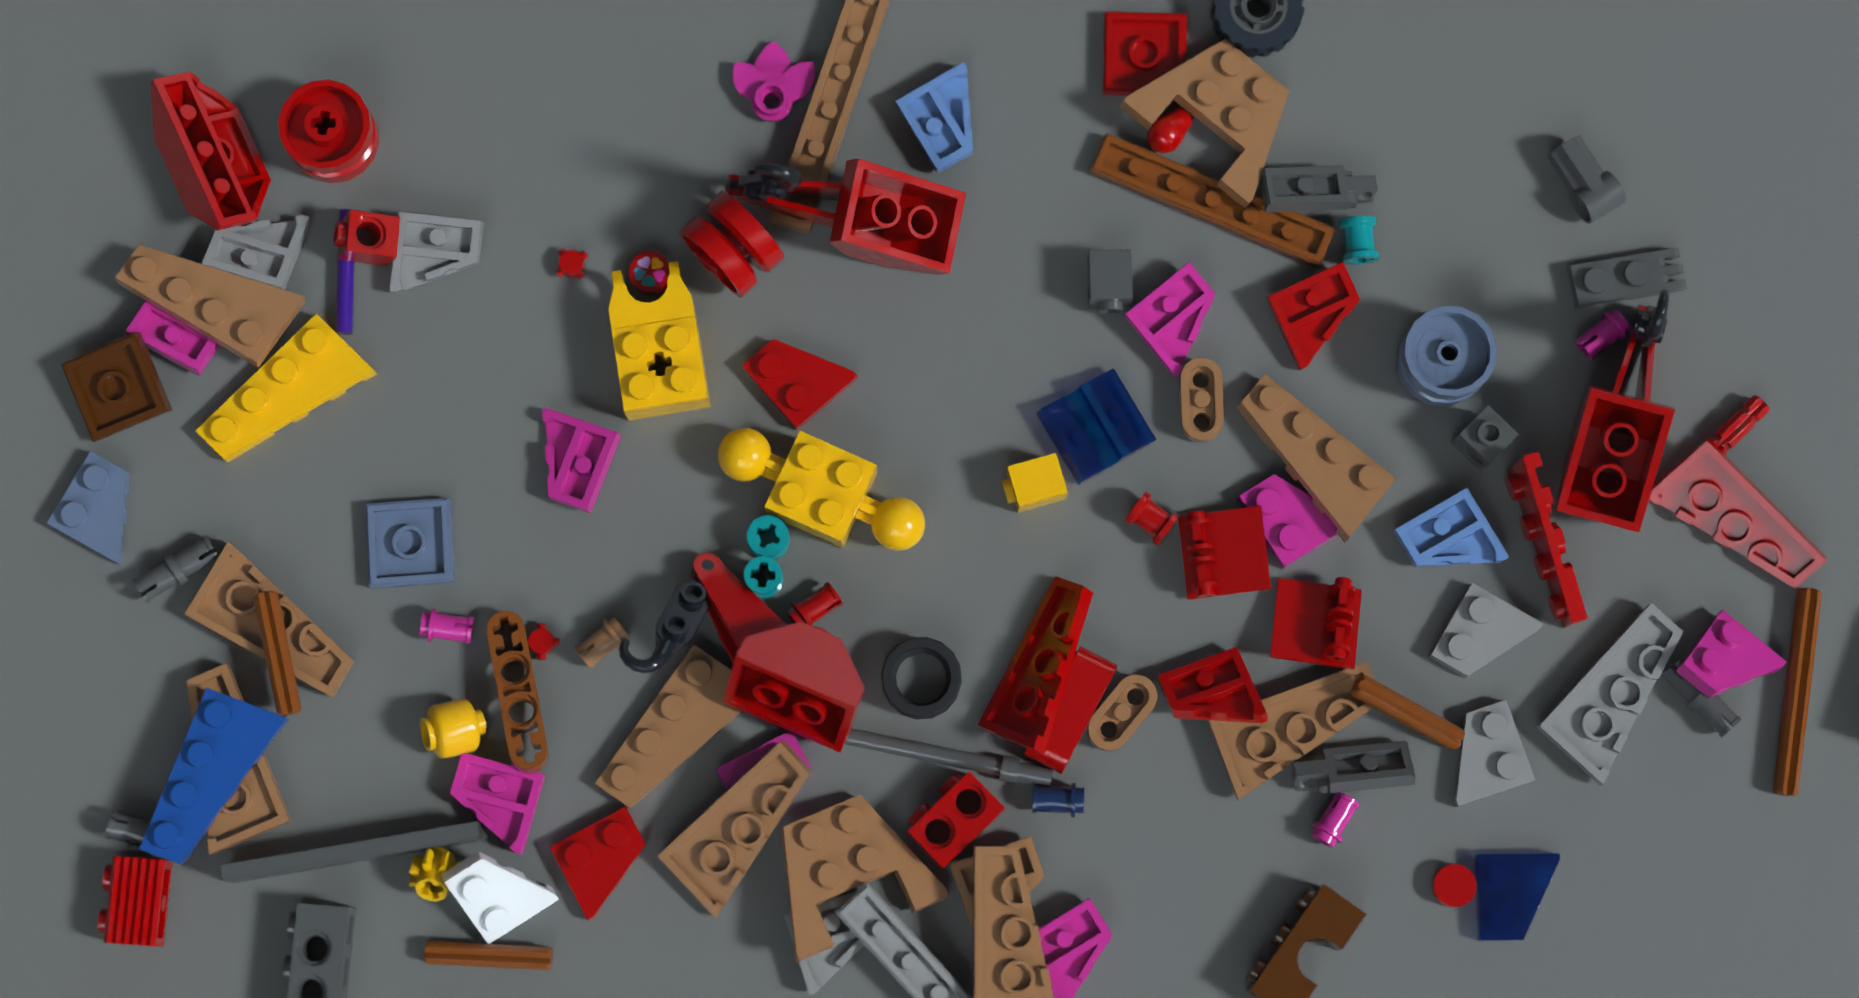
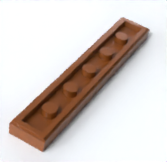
[1089,133,1336,269]

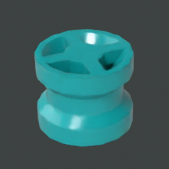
[747,515,790,560]

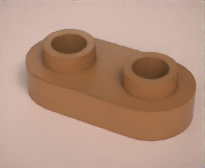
[1179,357,1224,443]
[1087,675,1158,751]

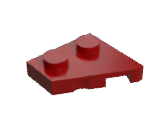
[1265,262,1360,370]

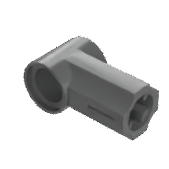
[1548,135,1626,224]

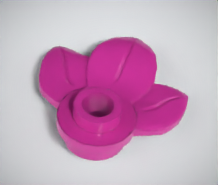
[733,41,815,122]

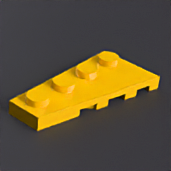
[196,313,377,463]

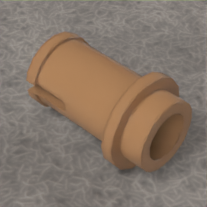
[574,617,630,669]

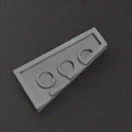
[1536,603,1684,786]

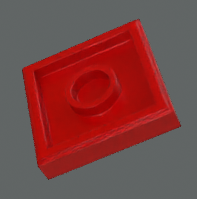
[1102,11,1187,96]

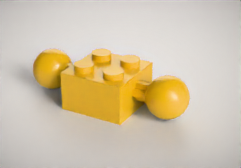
[718,428,925,551]

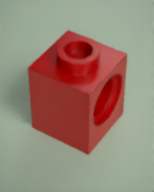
[333,210,400,267]

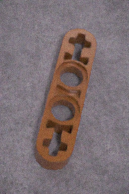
[486,611,549,774]

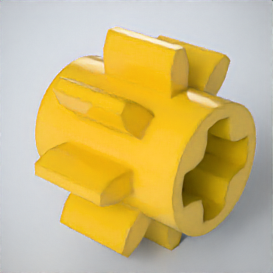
[409,848,461,901]

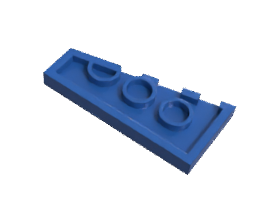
[139,688,289,865]

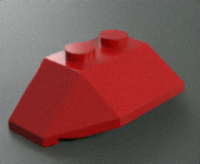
[150,71,271,231]

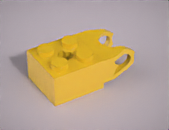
[608,261,711,421]

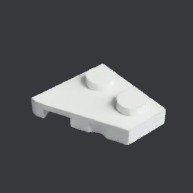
[442,851,559,944]

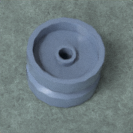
[1396,305,1497,407]

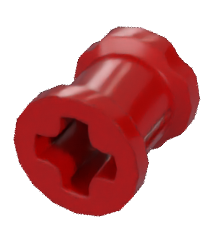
[1124,491,1180,547]

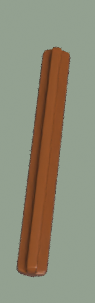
[1773,588,1822,797]

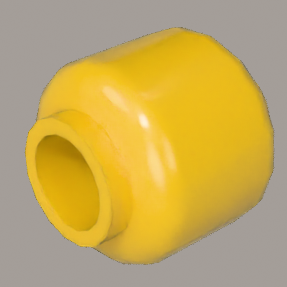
[420,699,486,758]

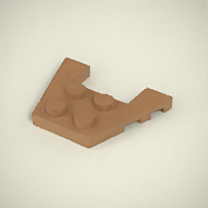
[1119,39,1289,208]
[781,795,950,964]

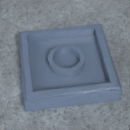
[365,498,456,589]

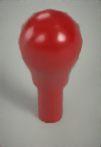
[1147,107,1195,153]

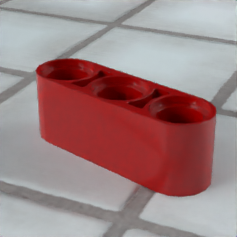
[1024,646,1118,774]

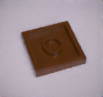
[61,332,172,442]

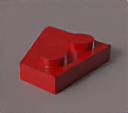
[742,339,858,430]
[1157,647,1268,723]
[550,806,647,921]

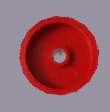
[278,79,379,183]
[679,190,784,298]

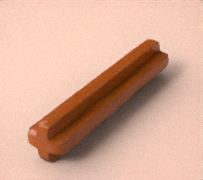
[254,591,301,717]
[1351,675,1465,749]
[424,941,553,970]

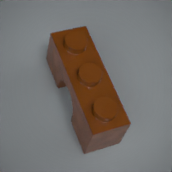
[1246,884,1367,998]

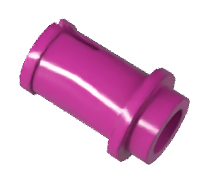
[1574,310,1631,360]
[419,608,474,644]
[1311,792,1360,848]

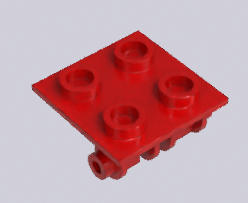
[1178,505,1272,600]
[1270,577,1362,669]

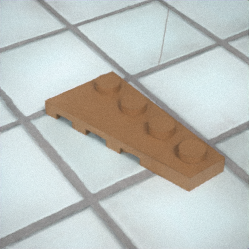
[115,245,306,368]
[185,541,355,698]
[186,663,292,855]

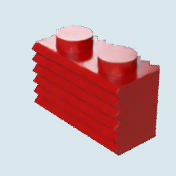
[98,856,173,947]

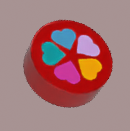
[629,251,670,295]

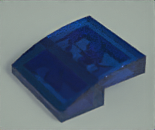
[1036,368,1156,485]

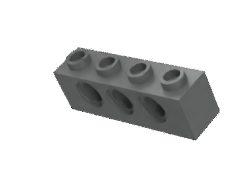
[283,903,356,998]

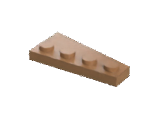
[1237,374,1397,543]
[595,644,742,809]
[1207,662,1374,800]
[658,740,812,919]
[973,847,1054,998]

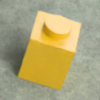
[1001,453,1068,513]

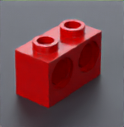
[907,771,1005,870]

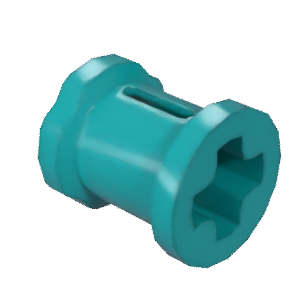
[1339,216,1380,265]
[744,556,784,599]

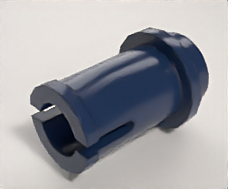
[1032,783,1084,817]

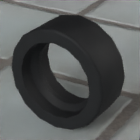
[881,637,962,720]

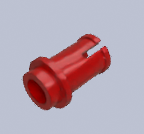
[786,582,843,626]

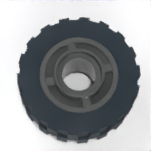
[1210,0,1304,58]

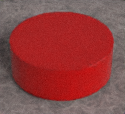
[1431,864,1477,908]

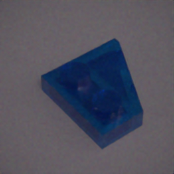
[1475,853,1560,941]

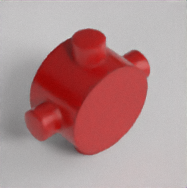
[555,248,588,280]
[527,623,560,661]

